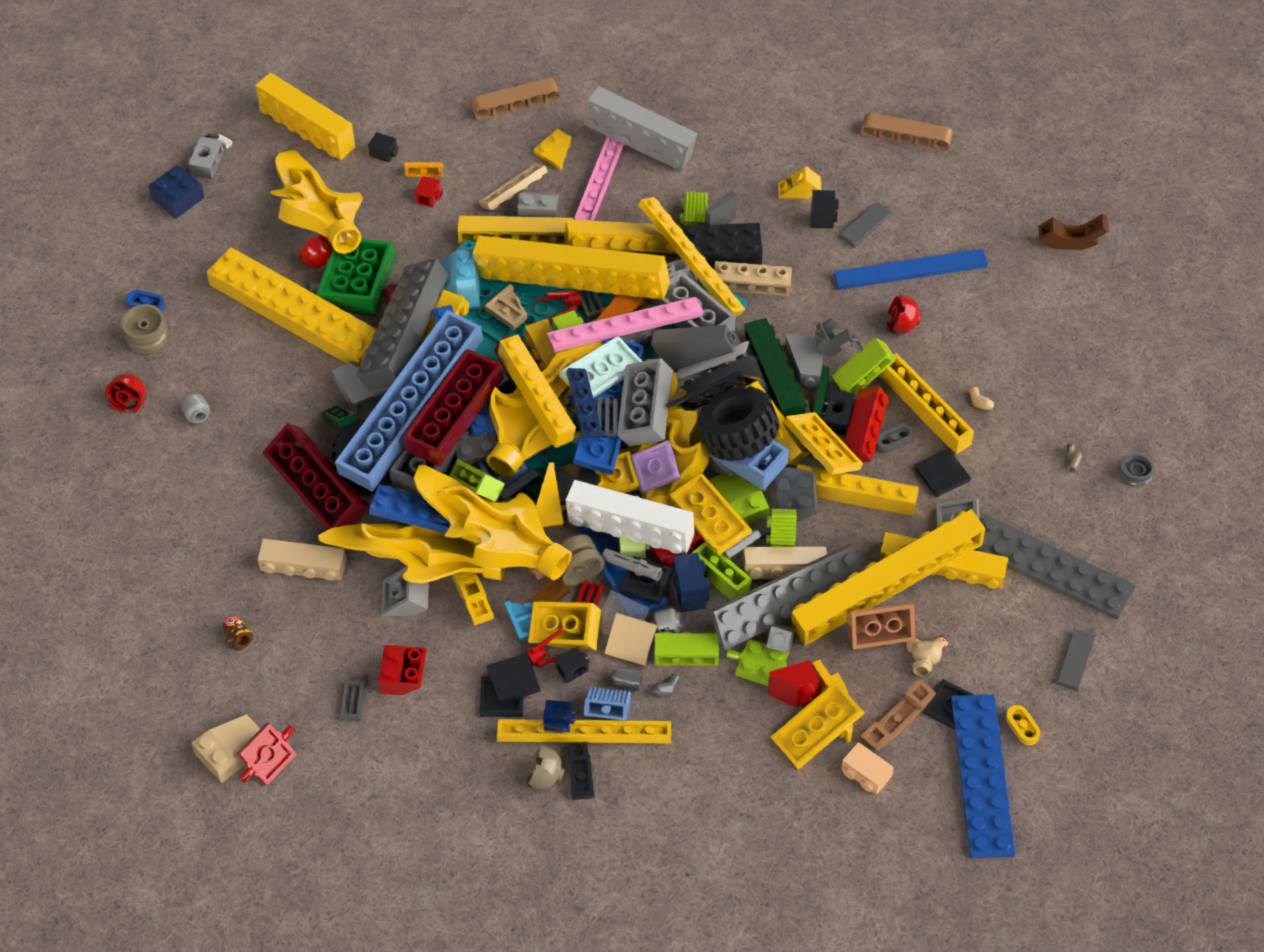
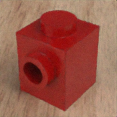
[414,176,443,208]

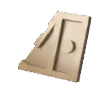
[485,284,527,330]

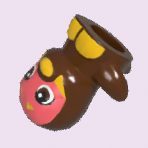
[222,616,254,651]

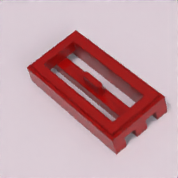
[576,580,605,607]

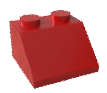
[767,660,819,708]

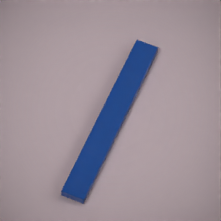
[834,249,988,290]

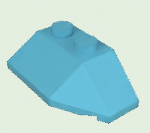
[439,246,480,310]

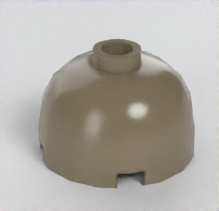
[526,745,564,790]

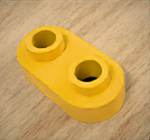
[1006,705,1041,745]

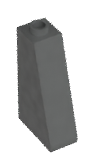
[651,325,736,371]

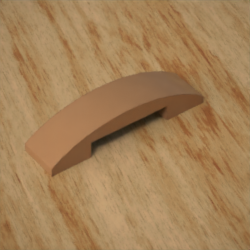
[860,679,936,751]

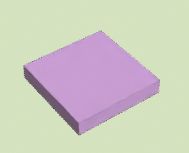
[631,440,681,493]

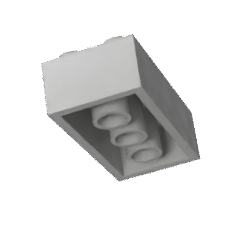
[653,271,736,332]
[617,358,673,447]

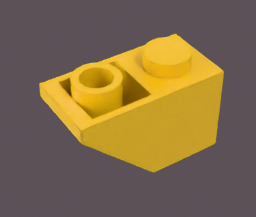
[778,166,821,199]

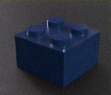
[148,165,204,219]
[673,552,710,613]

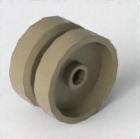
[121,304,169,355]
[560,535,605,586]

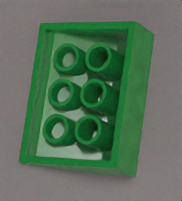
[316,239,396,315]

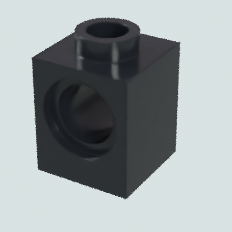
[555,646,590,683]

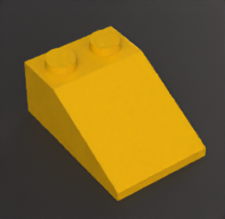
[535,463,564,530]
[528,602,601,651]

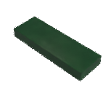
[813,366,830,418]
[321,404,358,428]

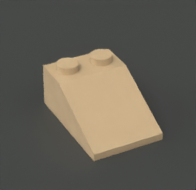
[191,714,260,783]

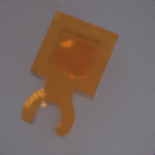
[531,578,571,602]

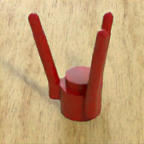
[537,290,581,323]
[525,628,564,667]

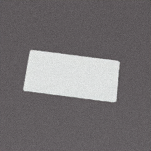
[676,341,749,379]

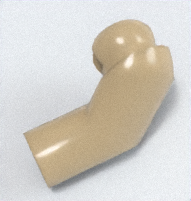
[969,387,994,410]

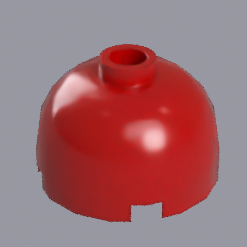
[299,233,333,268]
[886,294,921,334]
[105,374,147,413]

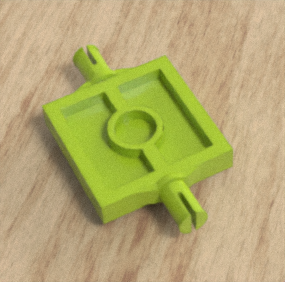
[727,639,789,686]

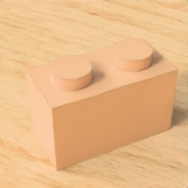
[841,742,894,795]

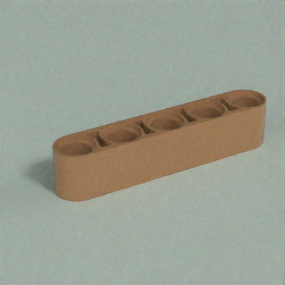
[470,78,560,120]
[861,113,953,151]

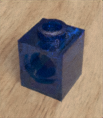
[543,700,576,733]

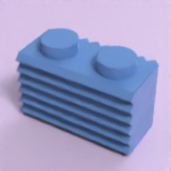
[584,686,631,721]

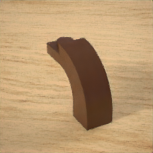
[1038,213,1108,250]

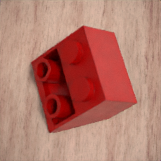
[378,645,427,696]

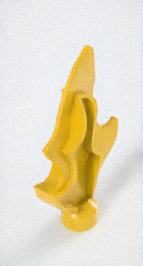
[270,150,363,253]
[486,341,602,478]
[618,359,709,508]
[413,464,572,580]
[318,522,505,583]

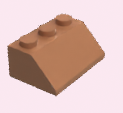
[847,602,915,650]

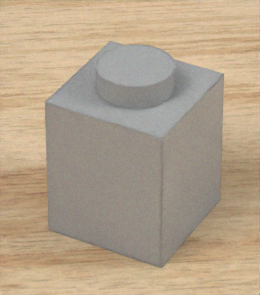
[766,624,795,653]

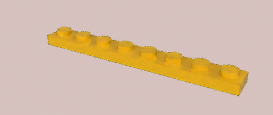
[638,197,745,316]
[497,719,671,743]

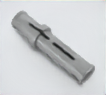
[602,548,662,581]

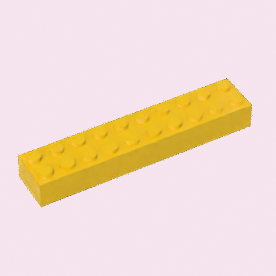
[473,235,670,300]
[207,247,377,368]
[791,509,985,646]

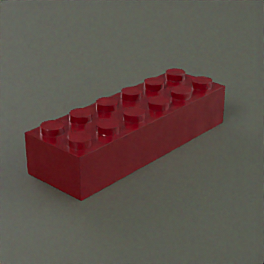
[403,349,504,466]
[262,423,370,530]

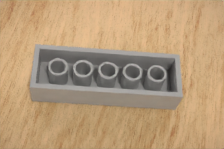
[583,86,697,171]

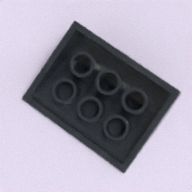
[669,353,763,411]

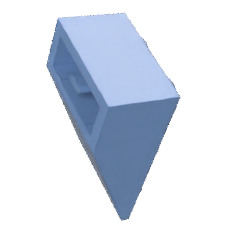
[714,439,789,490]

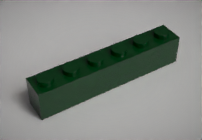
[744,318,807,418]

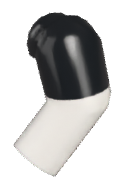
[205,134,232,149]

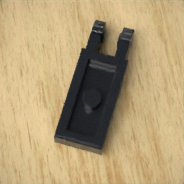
[568,742,594,800]

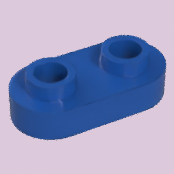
[126,290,165,312]

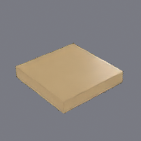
[604,613,658,666]

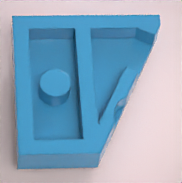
[504,601,533,641]

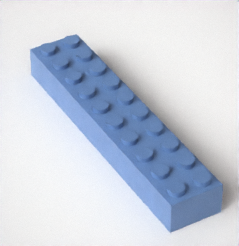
[335,310,483,492]

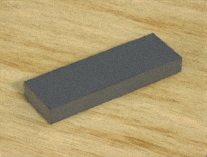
[840,202,891,248]
[1057,629,1095,691]

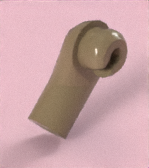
[1064,443,1082,472]

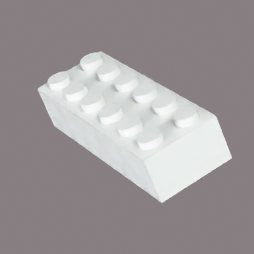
[566,480,694,554]

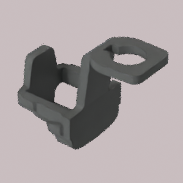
[814,318,863,357]

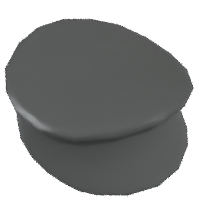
[1119,454,1154,486]

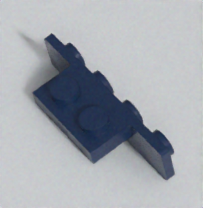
[563,368,602,438]

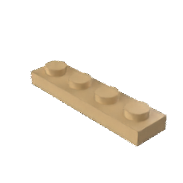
[478,163,548,210]

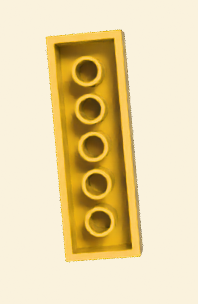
[255,72,356,161]

